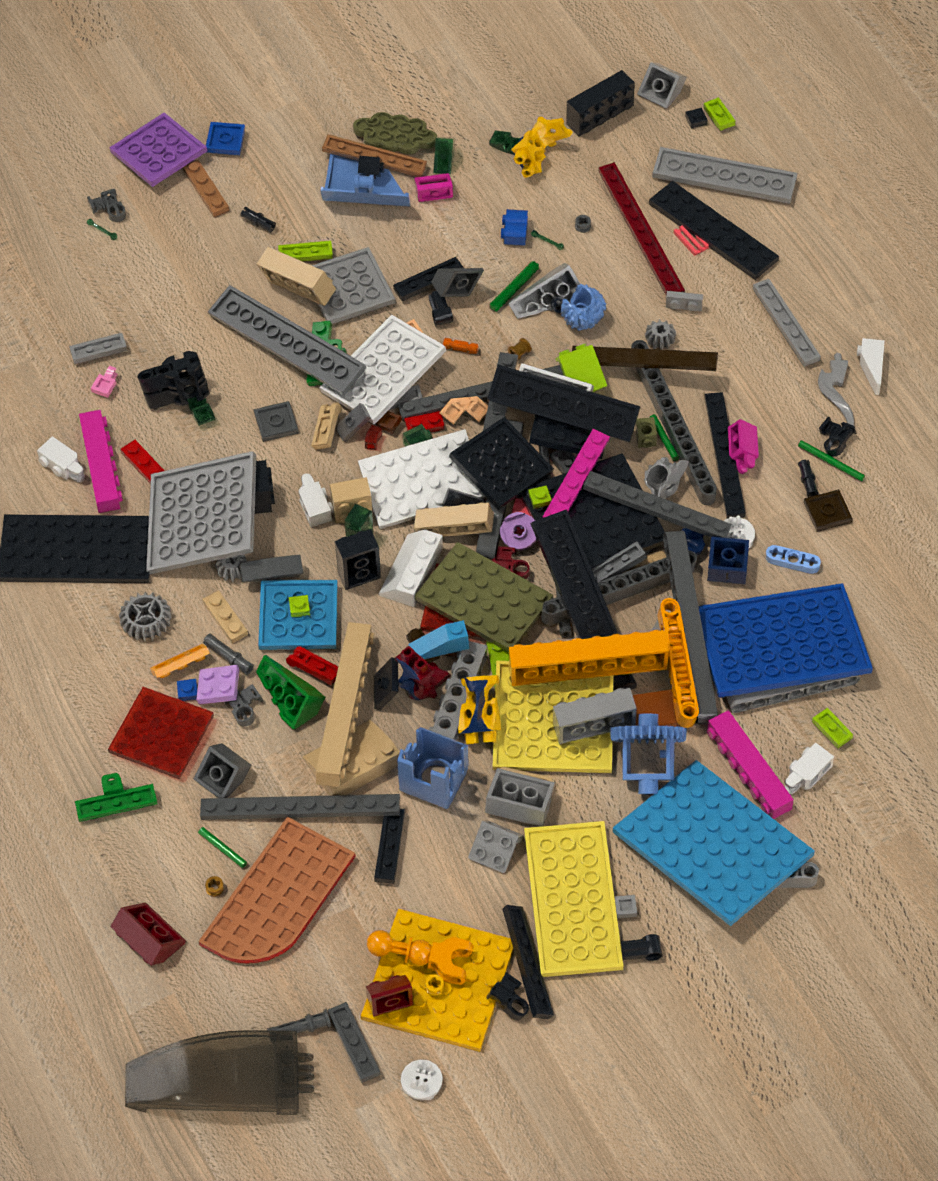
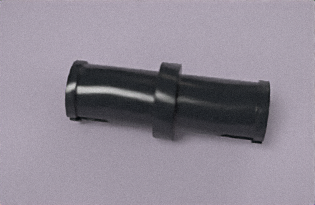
[240,207,276,233]
[798,459,819,497]

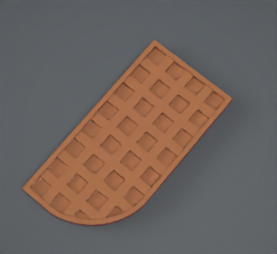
[198,817,356,964]

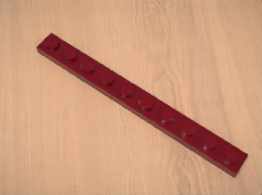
[598,162,685,296]

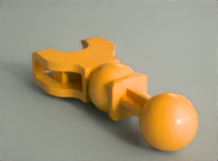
[367,930,474,985]

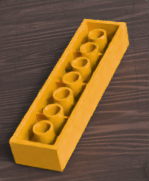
[509,630,669,686]

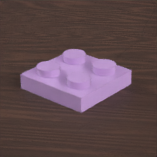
[196,665,239,705]

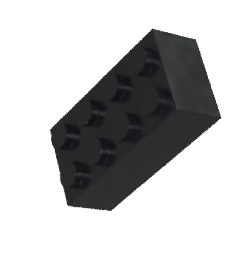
[566,70,635,137]

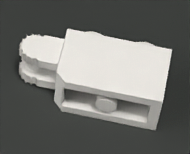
[37,436,85,483]
[298,473,334,527]
[785,742,834,794]

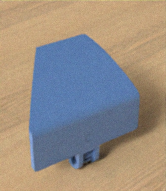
[320,154,411,207]

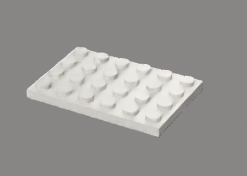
[319,315,446,424]
[358,429,487,529]

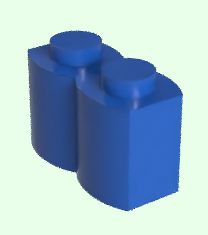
[501,209,528,245]

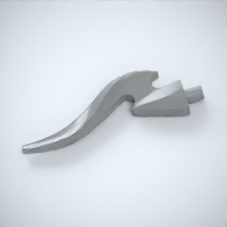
[818,353,854,435]

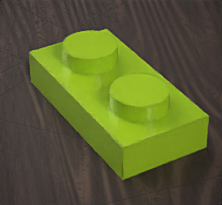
[703,97,736,131]
[812,708,853,749]

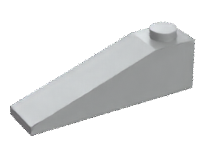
[508,263,580,319]

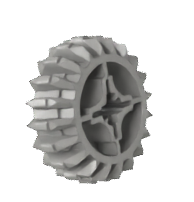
[119,591,172,641]

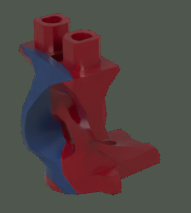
[395,646,451,700]

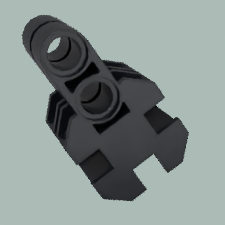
[137,351,210,409]

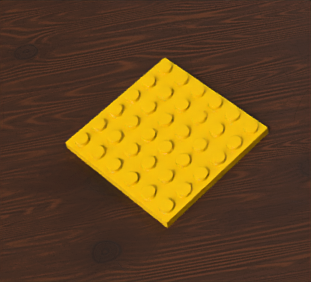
[361,909,514,1052]

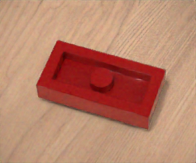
[404,411,445,437]

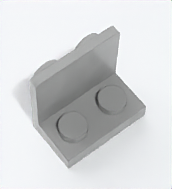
[468,820,524,873]

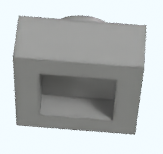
[614,895,637,918]

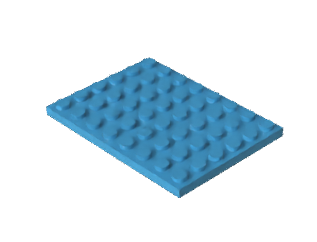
[613,760,815,926]

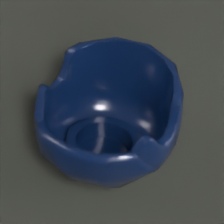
[681,528,705,556]

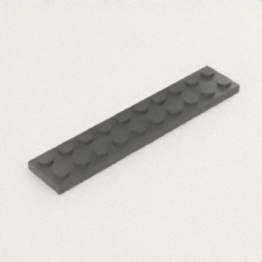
[208,285,367,396]

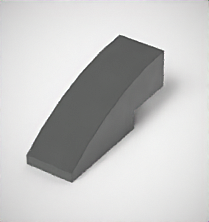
[239,555,303,583]

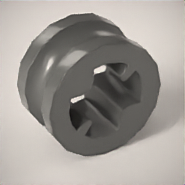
[575,215,591,233]

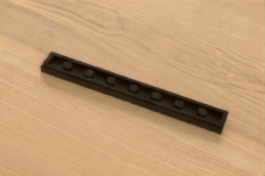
[572,346,718,371]

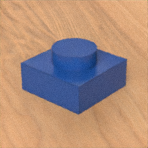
[177,679,197,701]

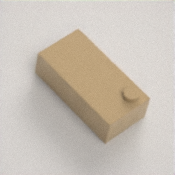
[257,247,336,306]

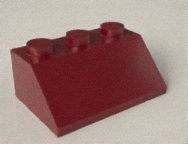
[110,902,186,966]

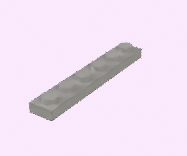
[753,278,821,367]

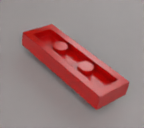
[120,439,165,485]

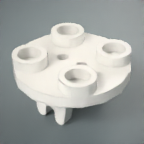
[724,515,755,548]
[401,1060,443,1100]

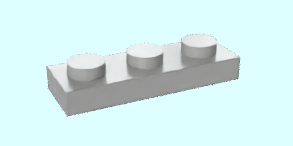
[69,333,127,364]

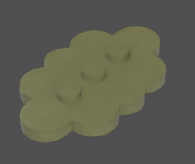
[353,112,437,155]

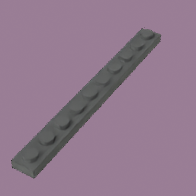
[398,365,564,422]
[200,794,400,820]

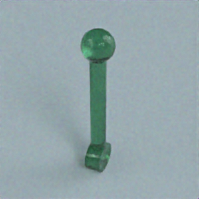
[87,219,117,240]
[531,230,564,250]

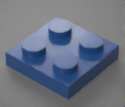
[206,122,245,155]

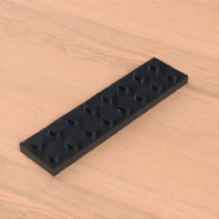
[649,181,779,280]
[487,365,641,443]
[530,509,618,639]

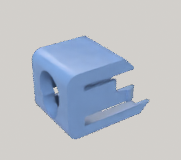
[397,727,469,809]

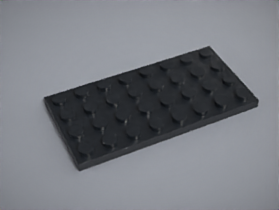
[0,514,150,583]

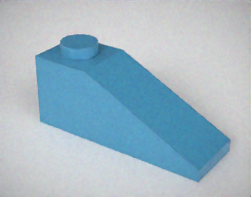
[408,620,470,659]

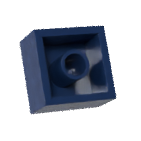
[707,537,749,584]

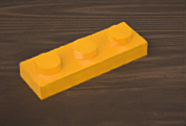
[150,644,210,678]

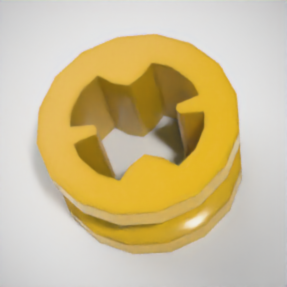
[425,974,444,996]

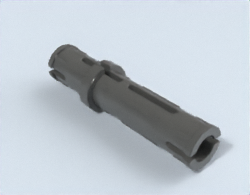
[203,633,254,675]

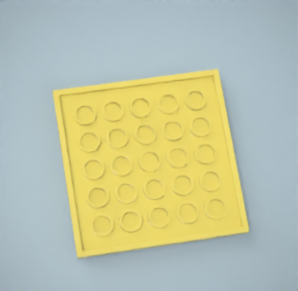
[493,661,614,773]

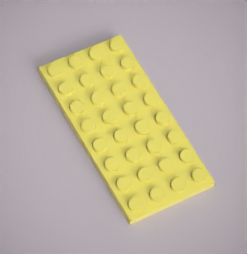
[524,821,623,977]

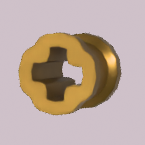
[508,338,532,361]

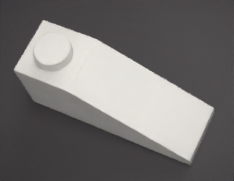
[857,338,885,395]

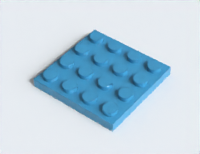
[258,580,338,650]

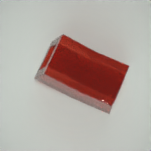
[365,425,382,450]

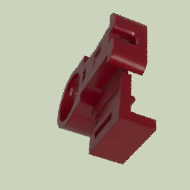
[492,546,531,579]

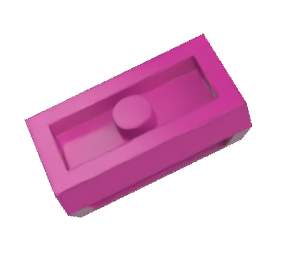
[414,173,453,202]

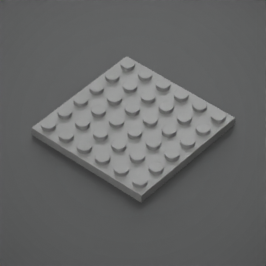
[146,451,256,574]

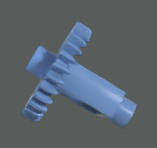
[611,714,686,795]

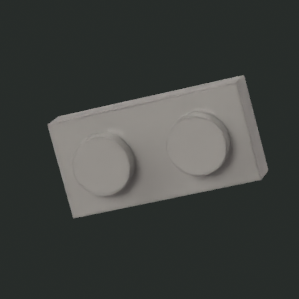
[666,291,703,311]

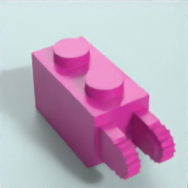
[728,419,759,474]

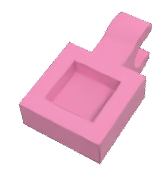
[91,366,118,398]

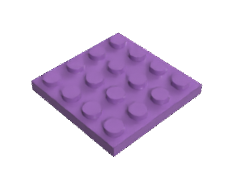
[109,113,207,187]

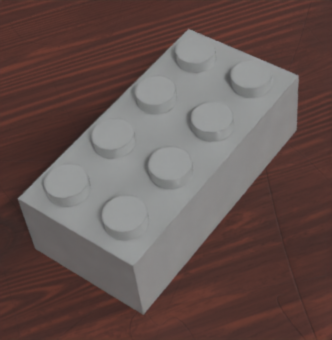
[553,688,637,744]

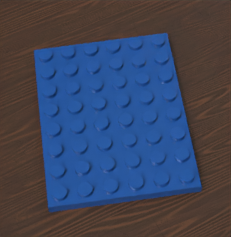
[698,583,873,698]

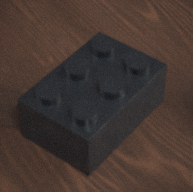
[335,529,381,590]

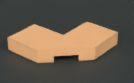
[439,396,488,425]

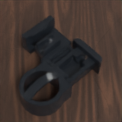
[819,417,857,457]
[486,972,529,1020]

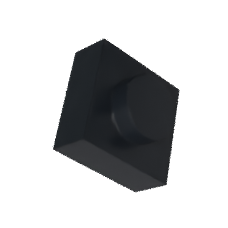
[685,108,708,129]

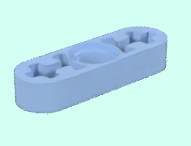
[766,545,821,574]

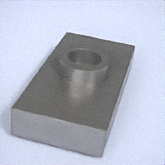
[335,403,371,442]

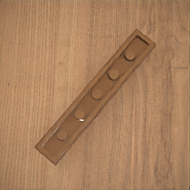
[322,134,427,177]

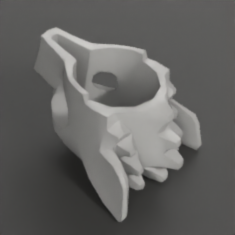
[644,457,689,499]

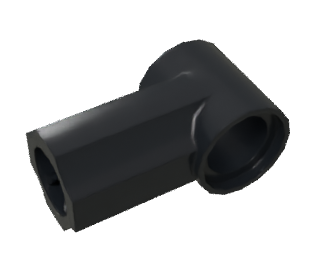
[428,291,453,326]
[620,934,663,961]

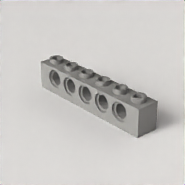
[429,641,488,741]

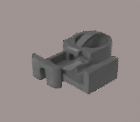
[87,189,126,222]
[225,684,263,727]

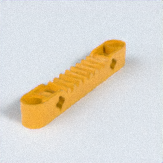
[657,598,699,728]

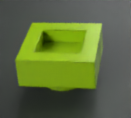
[528,485,552,509]
[289,595,310,617]

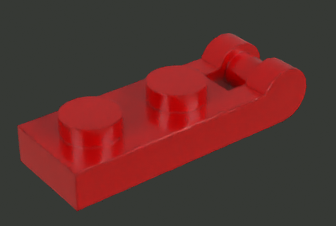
[286,646,339,686]

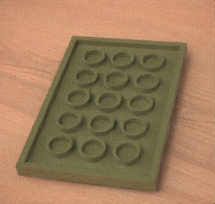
[415,542,554,652]

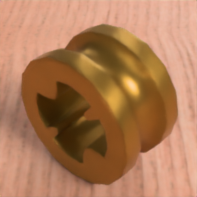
[205,876,224,897]

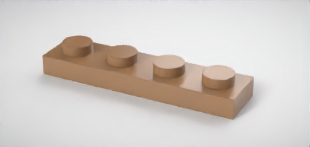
[183,160,230,217]

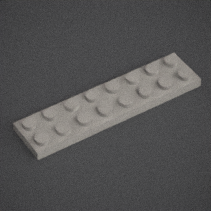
[652,147,798,204]

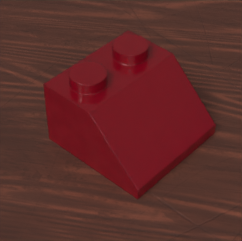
[366,975,413,1017]

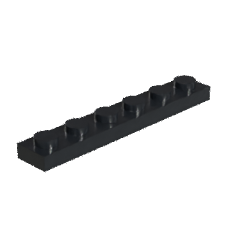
[502,905,554,1019]

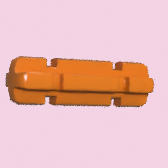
[443,338,479,354]

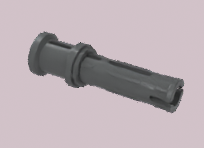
[267,1009,331,1041]

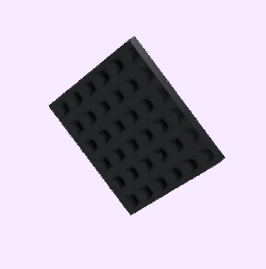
[520,453,665,569]

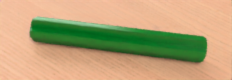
[490,261,539,312]

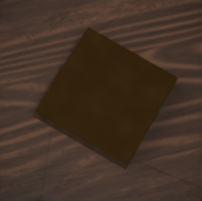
[804,489,853,532]

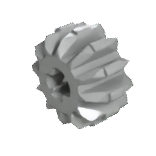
[645,319,676,350]
[215,554,247,582]

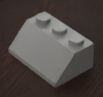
[485,768,555,827]

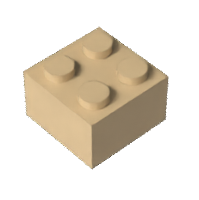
[330,477,373,524]

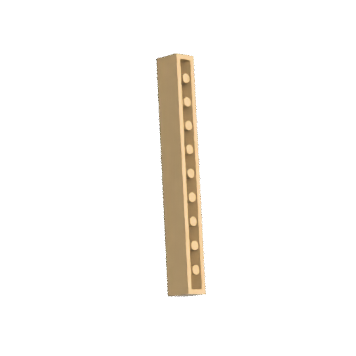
[316,622,375,787]

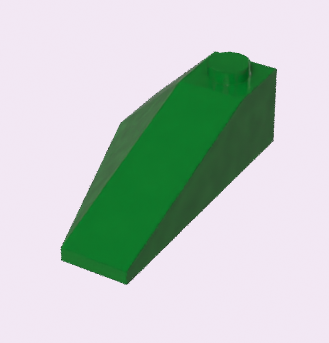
[256,655,326,729]

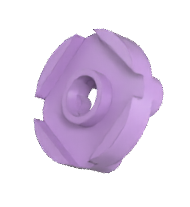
[500,512,537,551]

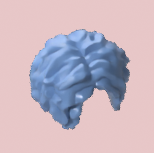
[561,284,606,331]

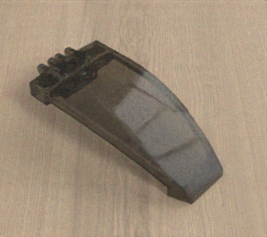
[125,1030,315,1115]

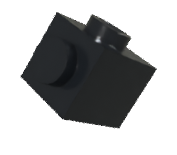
[358,155,385,179]

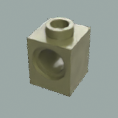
[635,417,657,448]

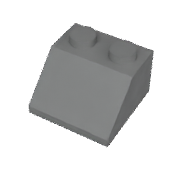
[637,62,687,108]

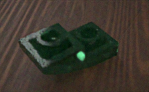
[489,130,520,155]
[188,397,216,426]

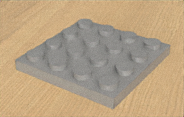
[312,247,395,324]

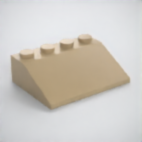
[303,720,400,796]

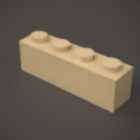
[414,503,494,537]

